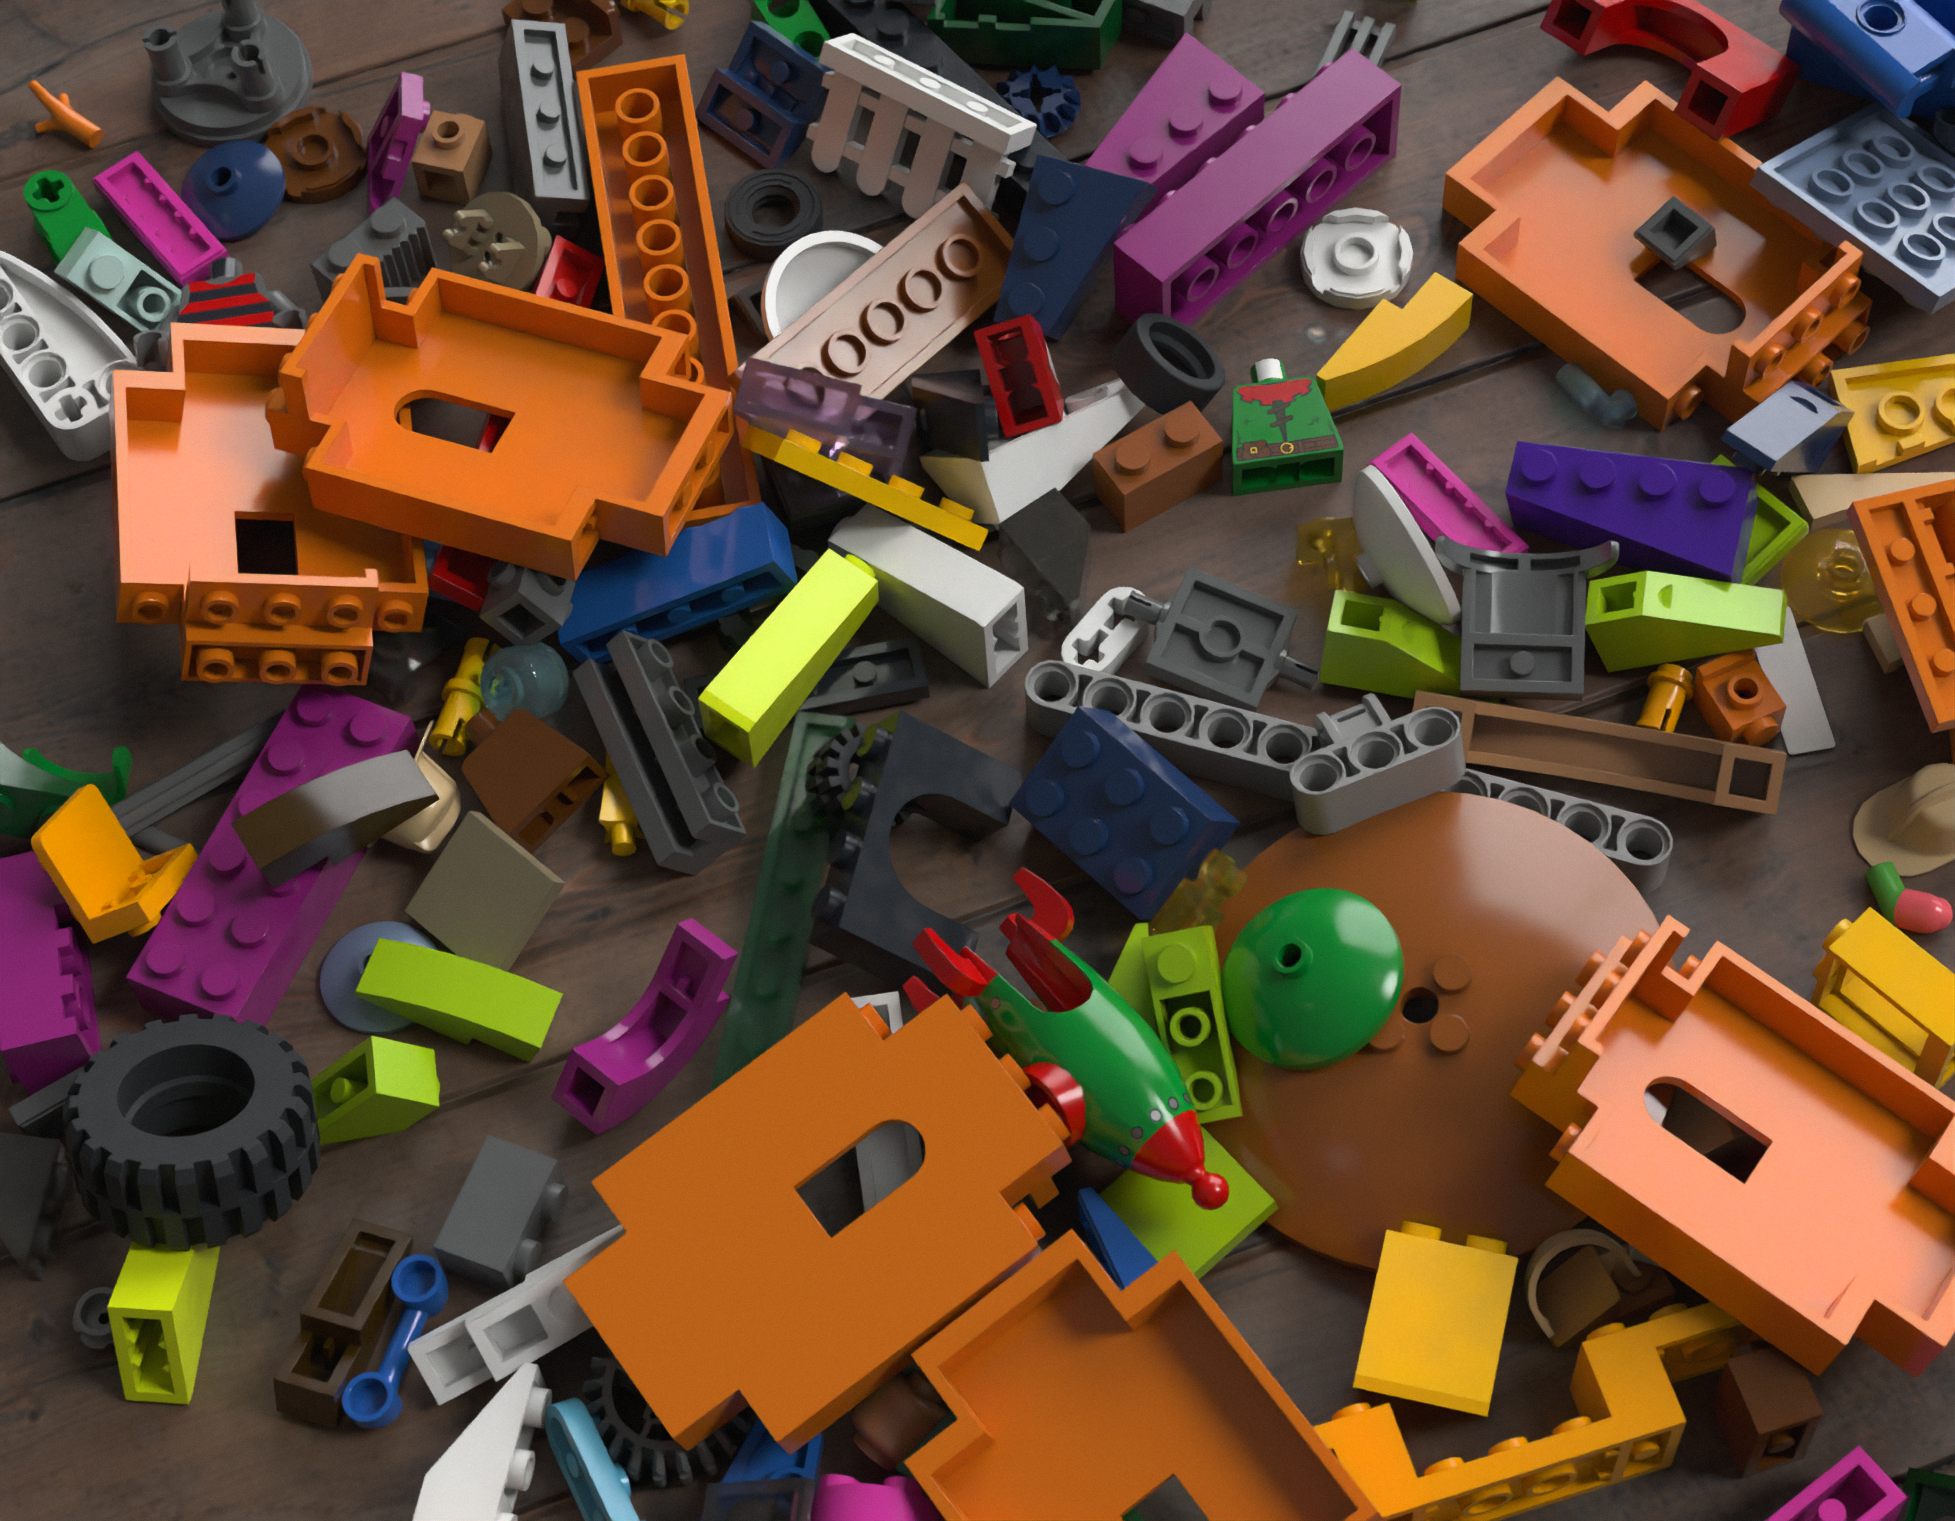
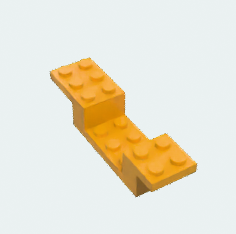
[1313,1302,1769,1521]

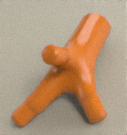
[28,80,104,148]

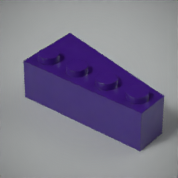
[1505,441,1758,584]

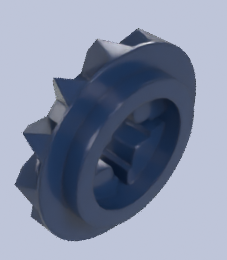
[996,62,1081,139]

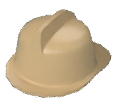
[367,720,461,854]
[1853,763,1955,877]

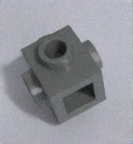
[479,560,576,651]

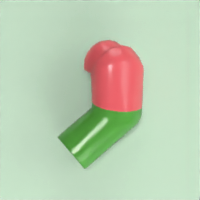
[1865,862,1953,934]

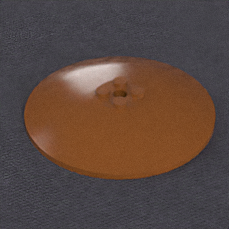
[1200,791,1677,1273]

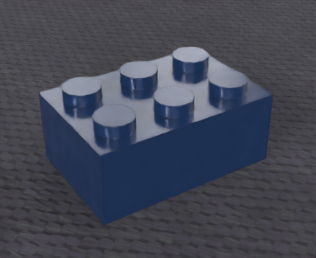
[1008,706,1241,920]

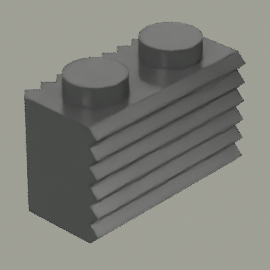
[309,197,436,303]

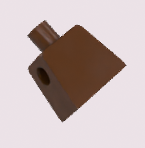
[461,708,611,855]

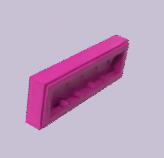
[92,151,229,288]
[1367,432,1529,554]

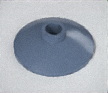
[320,921,437,1035]

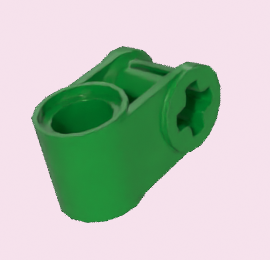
[23,170,113,267]

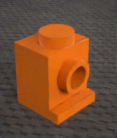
[1691,648,1787,747]

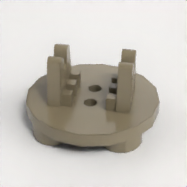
[442,192,552,292]

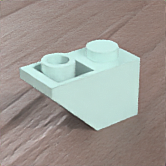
[54,227,182,332]

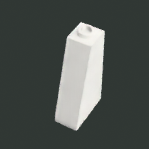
[828,503,1028,688]

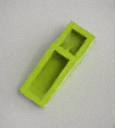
[354,938,563,1063]

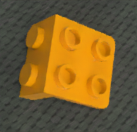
[31,784,198,944]

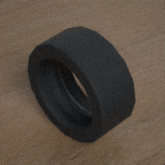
[1112,313,1225,415]

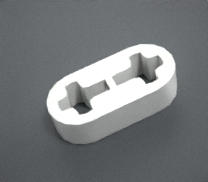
[1061,587,1150,675]

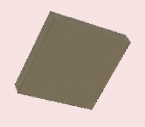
[404,811,566,972]

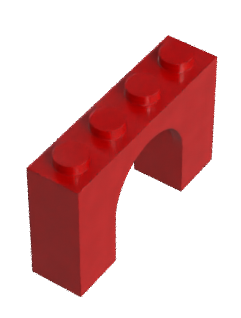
[1539,0,1802,141]

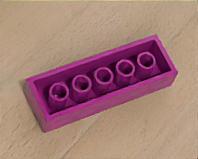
[1113,48,1402,327]
[126,684,420,1027]

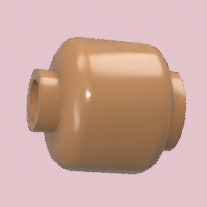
[852,1370,948,1472]

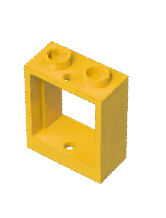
[1810,907,1955,1090]

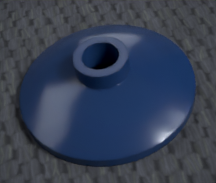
[181,140,286,241]

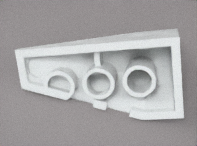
[919,378,1145,530]

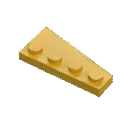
[1827,353,1955,474]
[741,425,989,552]

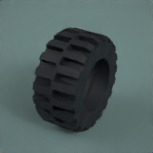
[63,1014,321,1251]

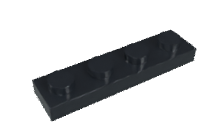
[683,635,930,740]

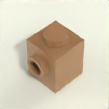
[411,110,493,205]

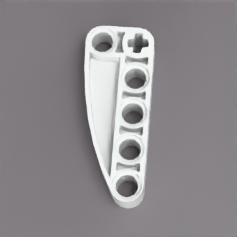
[0,250,144,461]

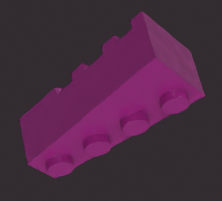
[1085,32,1265,256]
[0,851,103,1096]

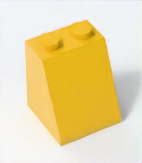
[1353,1221,1518,1417]

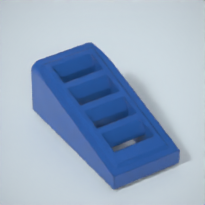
[1077,1186,1158,1291]

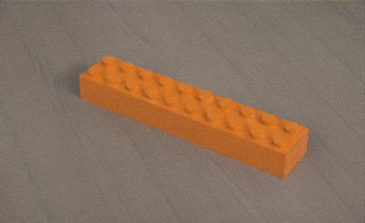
[576,54,762,531]

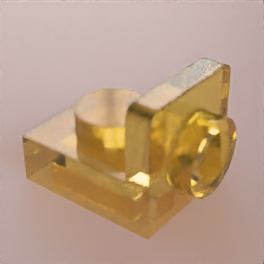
[1295,516,1367,595]

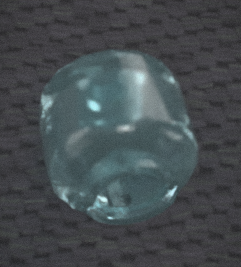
[480,642,569,721]

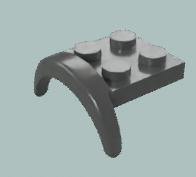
[1436,536,1619,701]

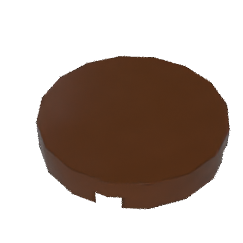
[264,106,368,204]

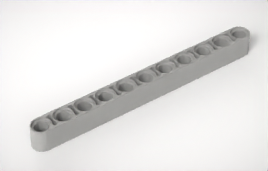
[1025,660,1673,894]

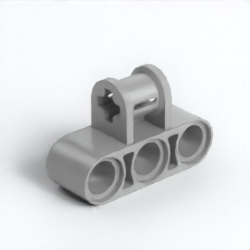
[1289,693,1466,835]

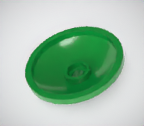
[1221,888,1404,1070]

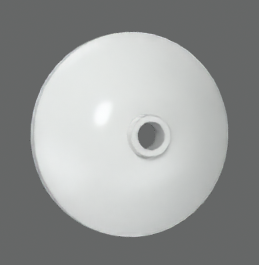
[761,231,883,342]
[1353,465,1462,626]

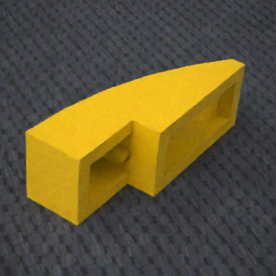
[1316,272,1473,411]

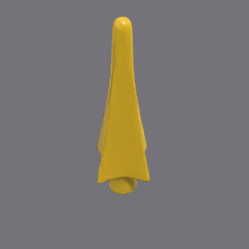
[598,750,645,856]

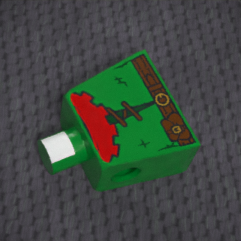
[1232,359,1344,496]

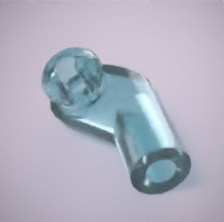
[1557,362,1638,428]

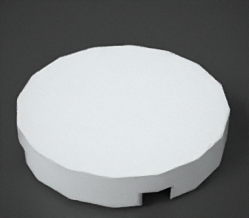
[1300,207,1413,310]

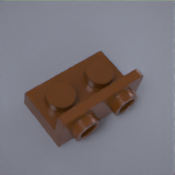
[501,0,623,80]

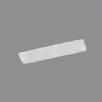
[1754,605,1835,755]

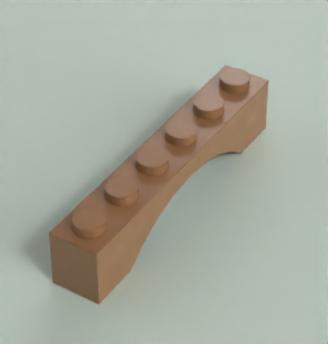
[1412,690,1787,815]

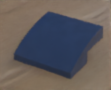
[695,21,835,169]

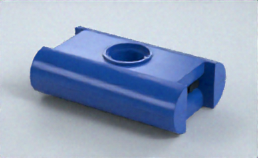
[1779,0,1955,119]

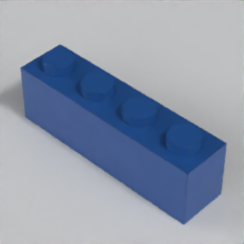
[558,502,798,664]

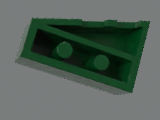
[927,0,1122,70]

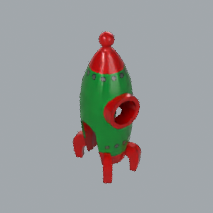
[902,866,1230,1211]

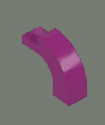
[551,918,739,1135]

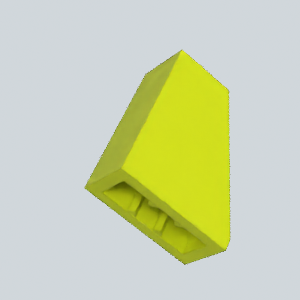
[107,1241,220,1404]

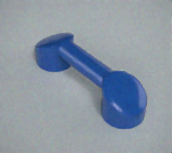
[342,1254,449,1429]

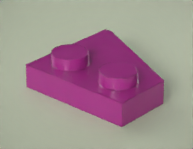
[367,72,430,217]

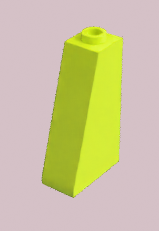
[698,548,879,769]

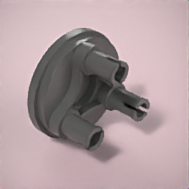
[142,0,314,148]

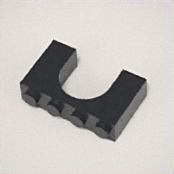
[808,710,1022,998]

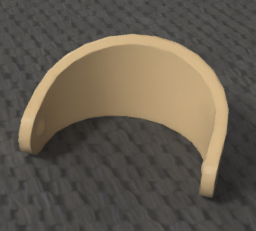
[1524,1229,1642,1338]

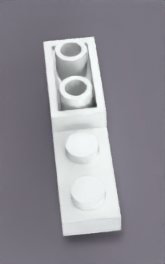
[408,1224,627,1406]

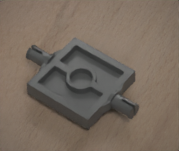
[1123,566,1321,713]

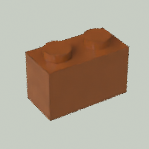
[1092,400,1223,533]

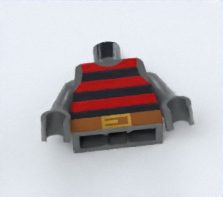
[133,257,308,367]

